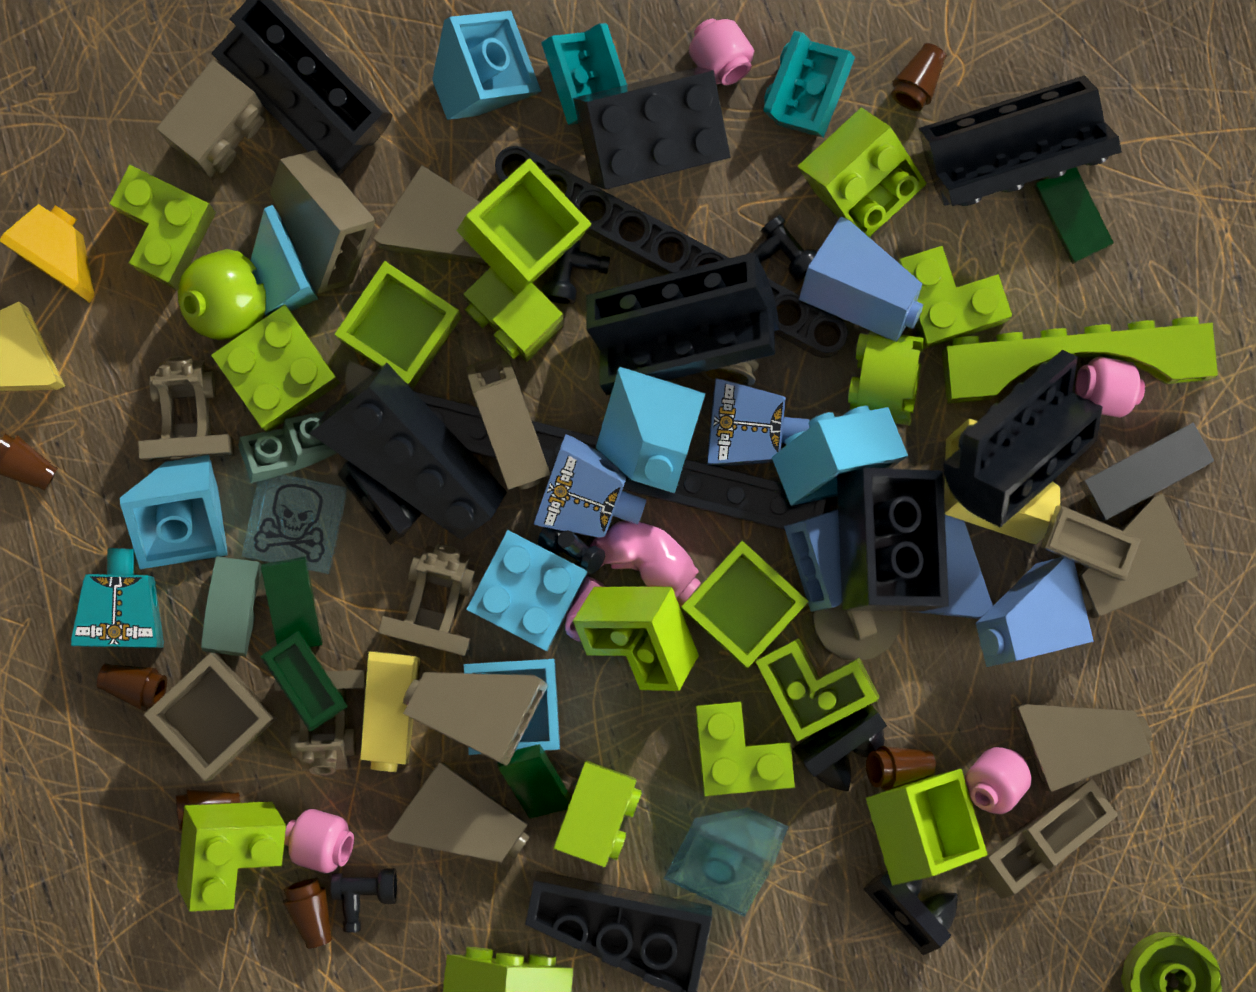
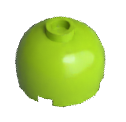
[178,249,266,340]

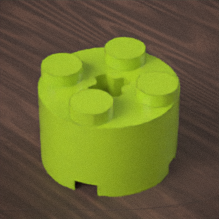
[848,331,924,426]
[1121,932,1222,992]

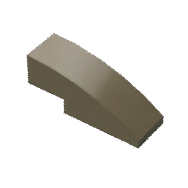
[975,779,1118,899]

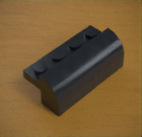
[211,0,393,176]
[918,75,1122,206]
[586,252,779,395]
[943,350,1103,528]

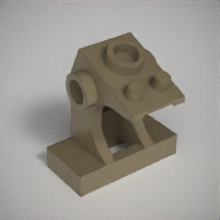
[138,355,235,462]
[378,544,475,656]
[274,670,367,775]

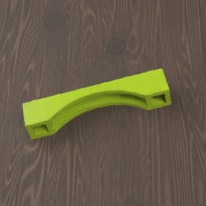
[942,317,1218,404]

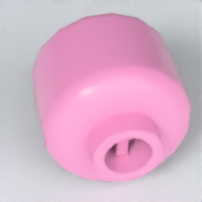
[689,19,754,85]
[1075,356,1145,417]
[965,747,1032,814]
[284,809,354,873]

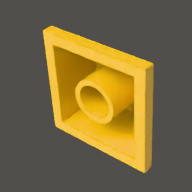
[0,204,95,303]

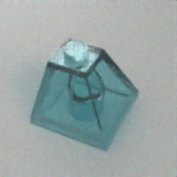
[664,807,789,917]

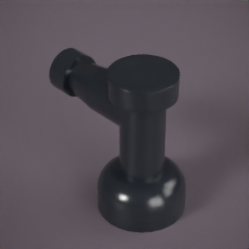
[747,214,817,281]
[541,240,610,304]
[538,527,605,574]
[331,868,397,933]

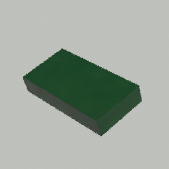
[1034,167,1114,264]
[261,556,323,647]
[260,631,349,732]
[498,744,571,819]

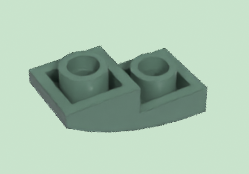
[238,411,337,483]
[201,556,262,657]

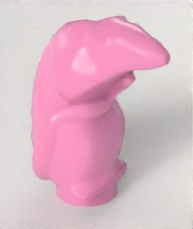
[588,521,701,608]

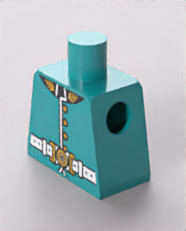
[71,548,164,648]

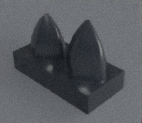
[338,461,422,545]
[792,704,887,791]
[864,870,958,956]

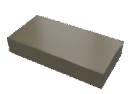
[1040,506,1141,581]

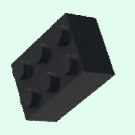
[573,67,731,190]
[837,468,949,612]

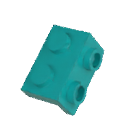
[541,23,627,125]
[763,31,855,138]

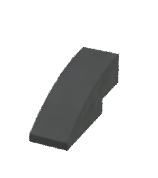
[1079,422,1214,522]

